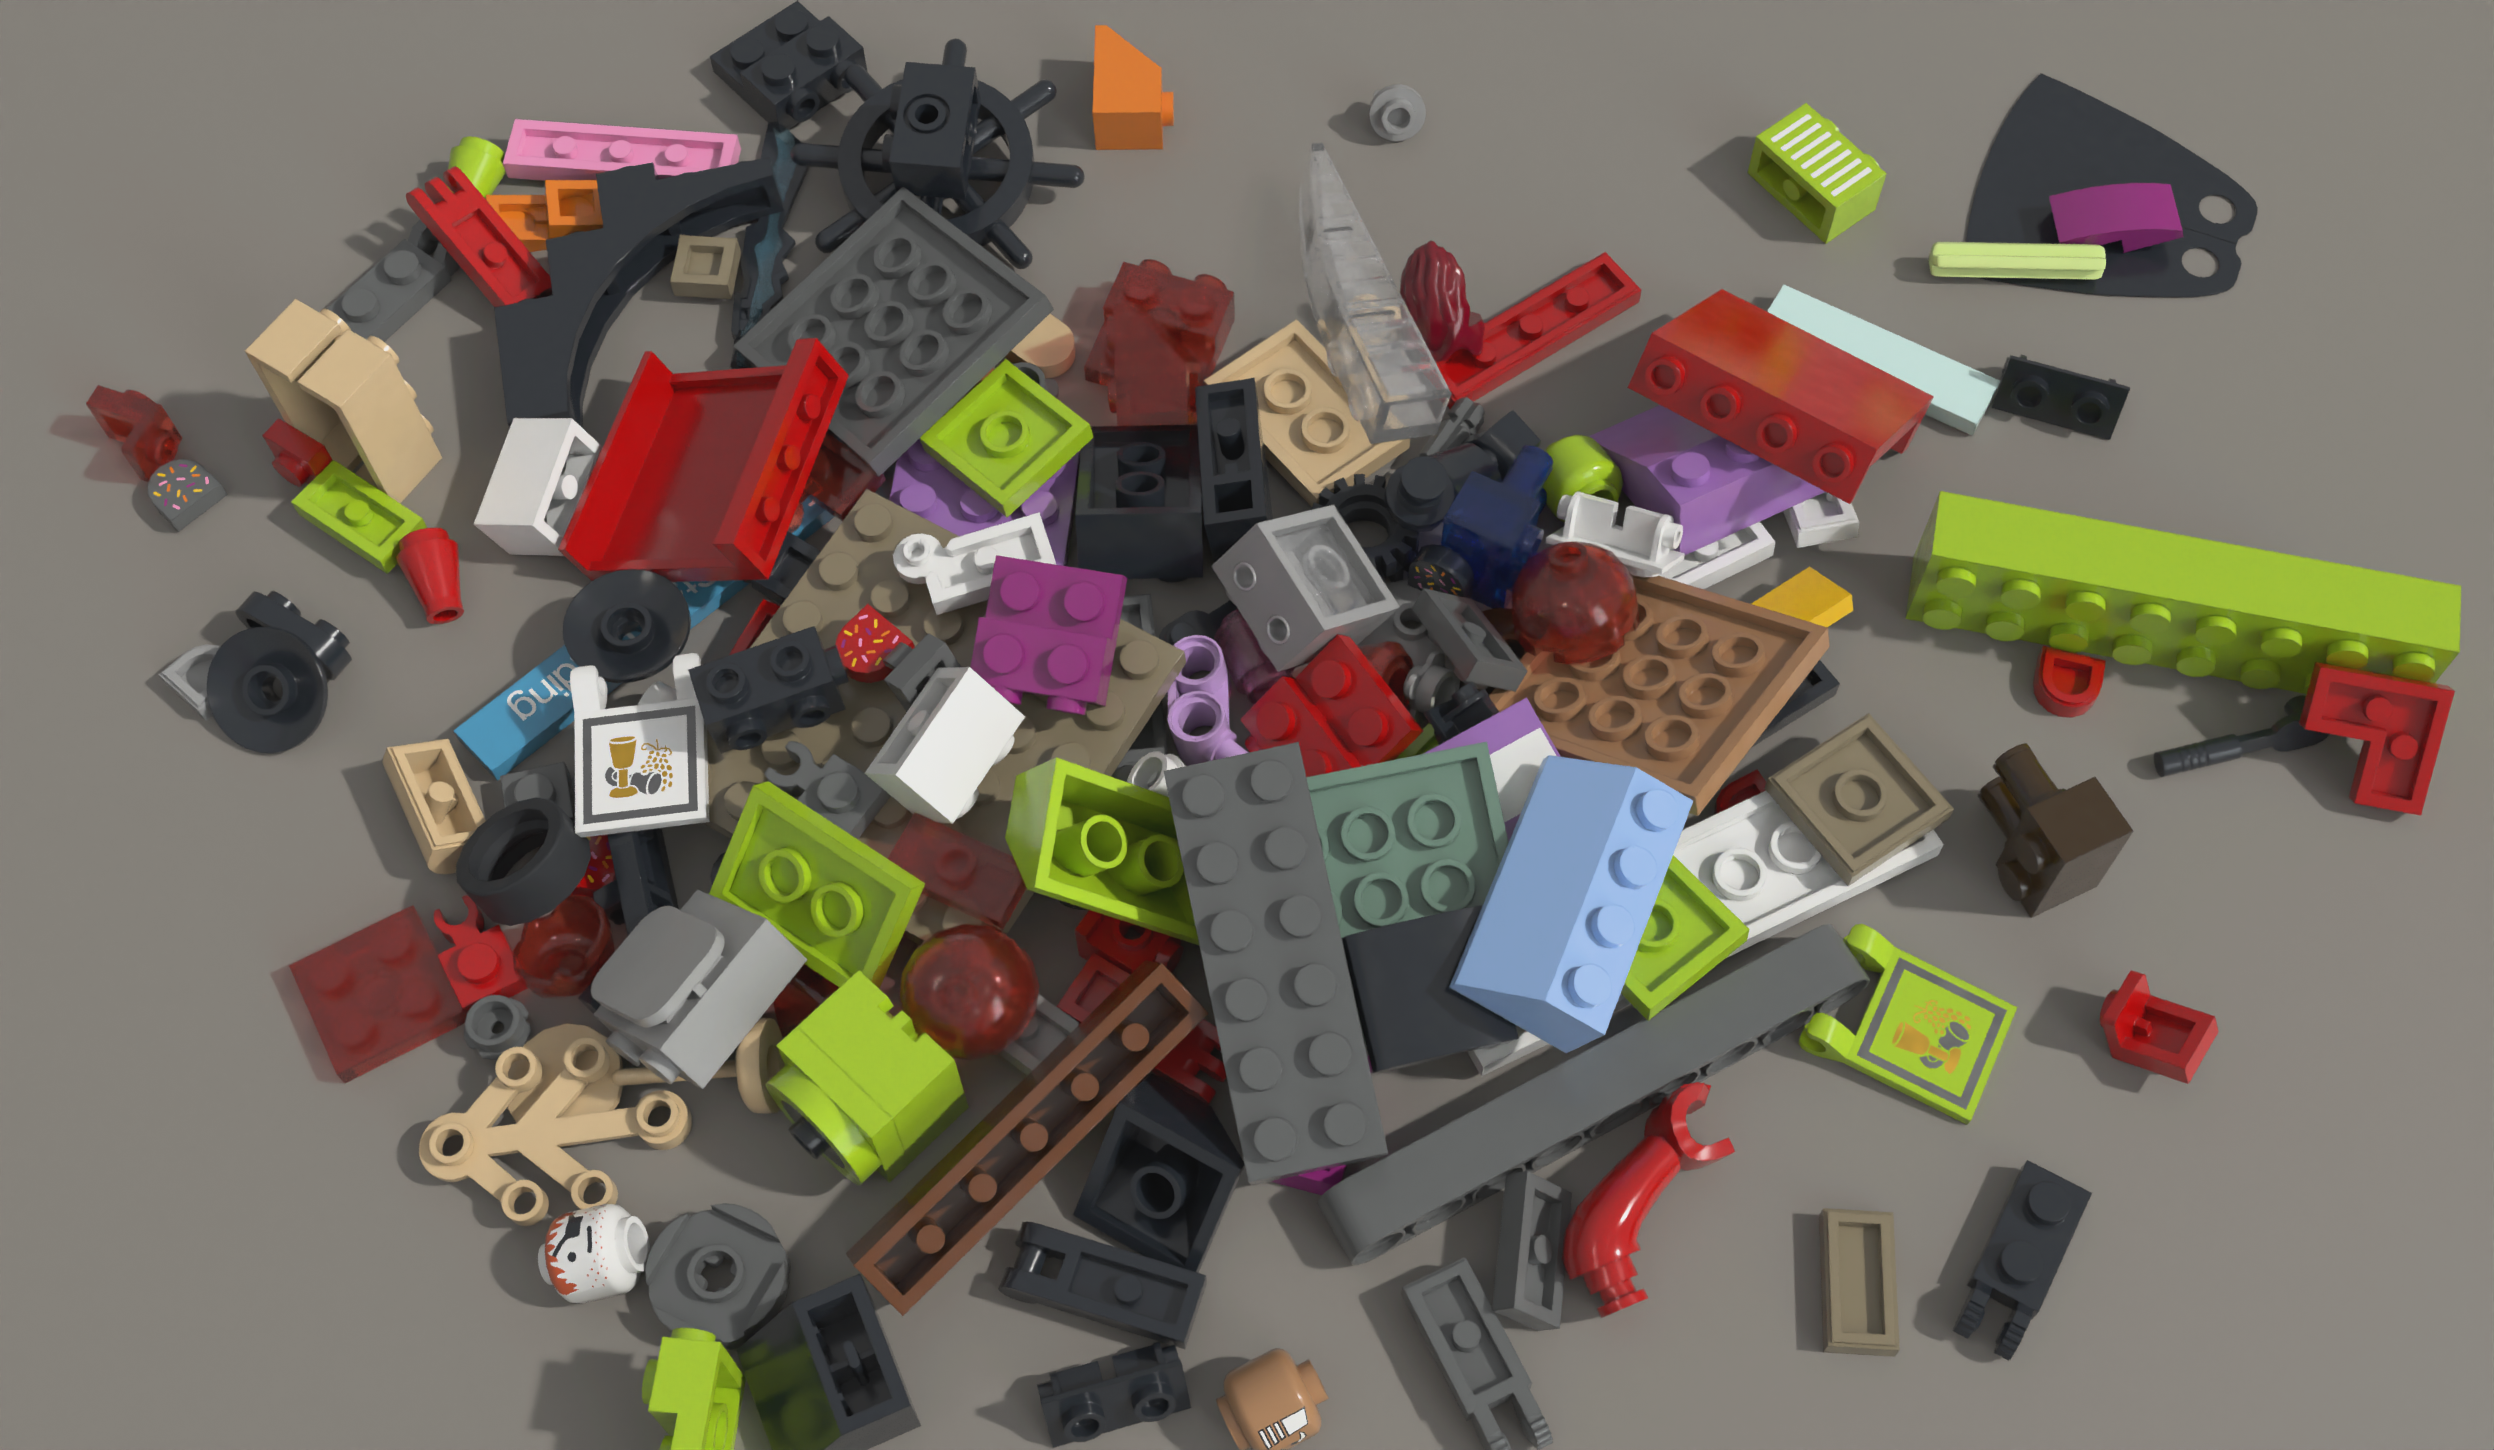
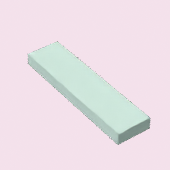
[1767,285,2001,435]

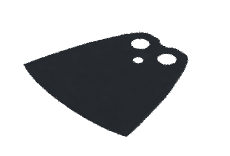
[1966,73,2258,297]

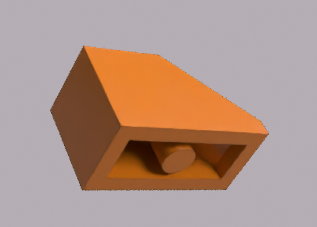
[1092,25,1174,150]

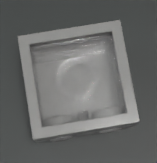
[1212,505,1400,672]

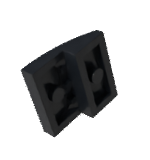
[1341,905,1519,1073]

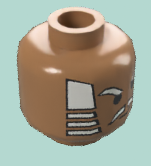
[1216,1348,1329,1450]

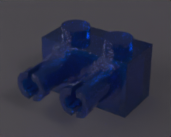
[1441,445,1554,609]

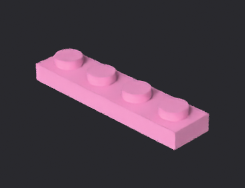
[503,119,741,181]

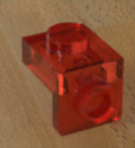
[86,385,183,482]

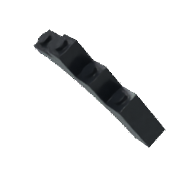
[494,157,784,428]

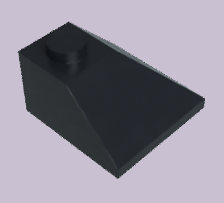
[1073,1074,1245,1273]

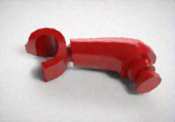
[1562,1082,1735,1318]

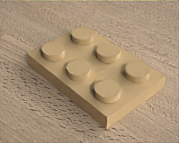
[1204,319,1411,507]

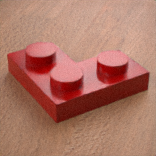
[2299,662,2455,816]

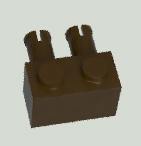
[1978,743,2133,918]

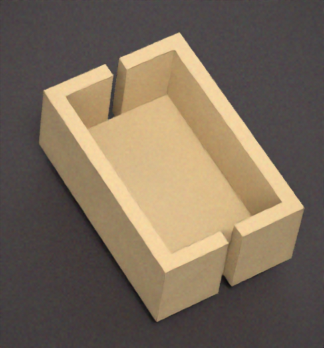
[245,299,442,503]

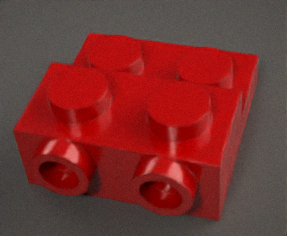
[1240,634,1423,777]

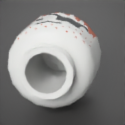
[538,1204,650,1303]

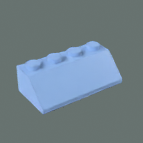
[1449,755,1693,1053]

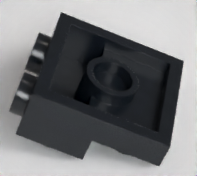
[710,0,867,135]

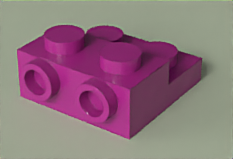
[970,555,1127,715]

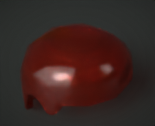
[512,894,615,999]

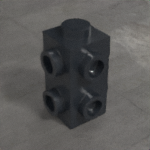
[688,626,849,753]

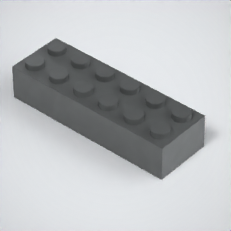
[1164,742,1388,1185]

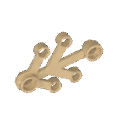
[419,1037,692,1226]

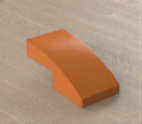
[486,180,603,252]

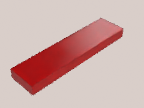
[1418,252,1642,409]

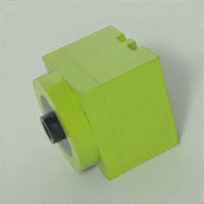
[765,970,969,1185]

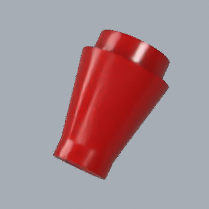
[396,528,464,624]

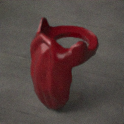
[1398,240,1485,362]

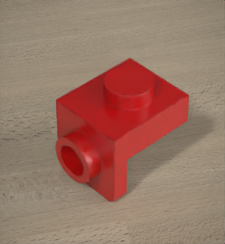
[2100,970,2219,1084]

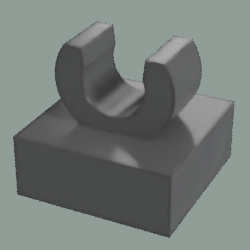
[882,633,961,712]

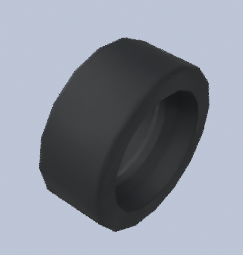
[456,797,591,926]

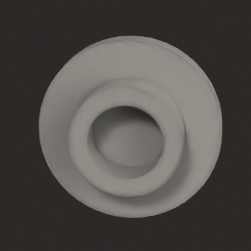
[1369,84,1426,141]

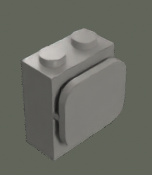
[591,889,807,1089]

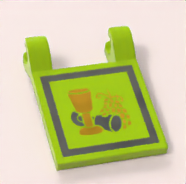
[1799,924,2017,1125]

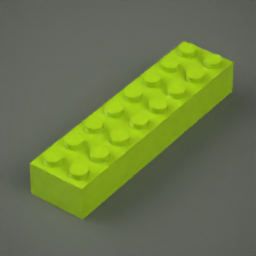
[1905,491,2461,695]

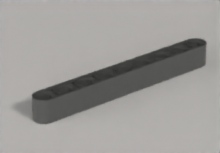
[1317,924,1870,1265]

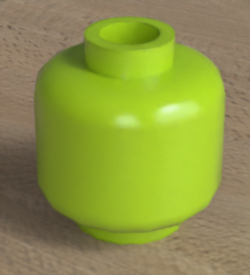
[1532,435,1623,523]

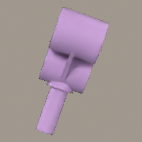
[1167,635,1249,766]

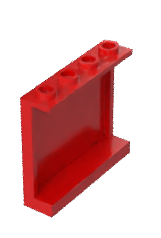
[1627,289,1934,504]
[558,338,849,582]

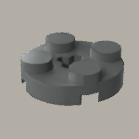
[645,1203,791,1350]

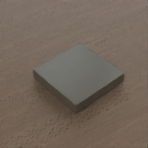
[1764,713,1954,886]

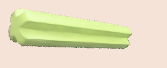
[1929,242,2106,280]

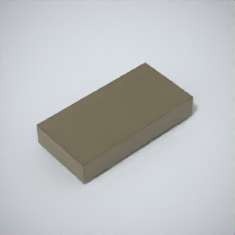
[1819,1208,1900,1357]

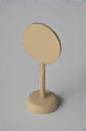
[508,1018,785,1123]

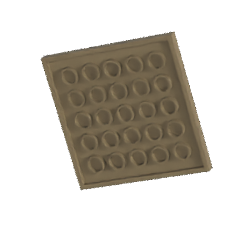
[703,489,1186,978]

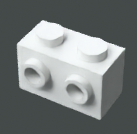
[474,418,603,556]
[865,667,1025,824]

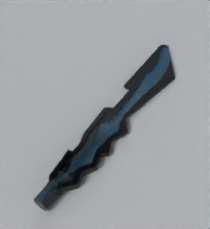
[730,123,809,369]

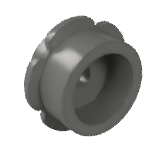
[464,995,531,1060]

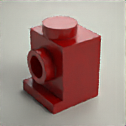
[1075,910,1184,975]

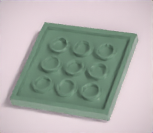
[1306,741,1509,1044]

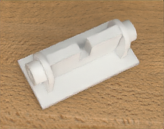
[1545,491,1685,577]

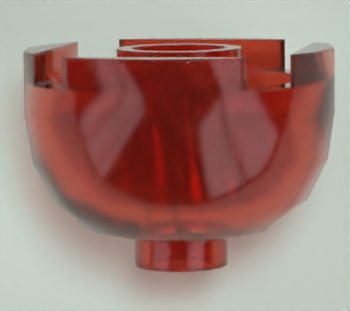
[1511,541,1640,664]
[899,923,1039,1061]

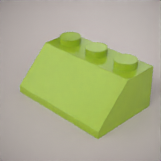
[1005,757,1199,945]

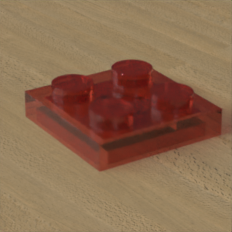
[289,905,467,1083]

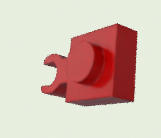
[433,895,530,1014]

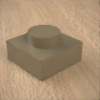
[670,235,741,299]

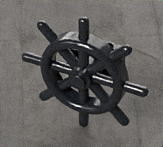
[790,38,1085,269]

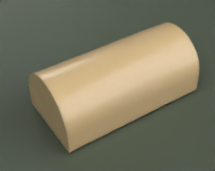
[382,739,486,874]

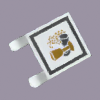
[570,653,710,838]

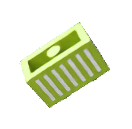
[1747,103,1887,244]

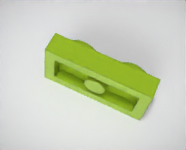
[291,460,427,574]

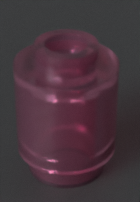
[1214,609,1295,704]

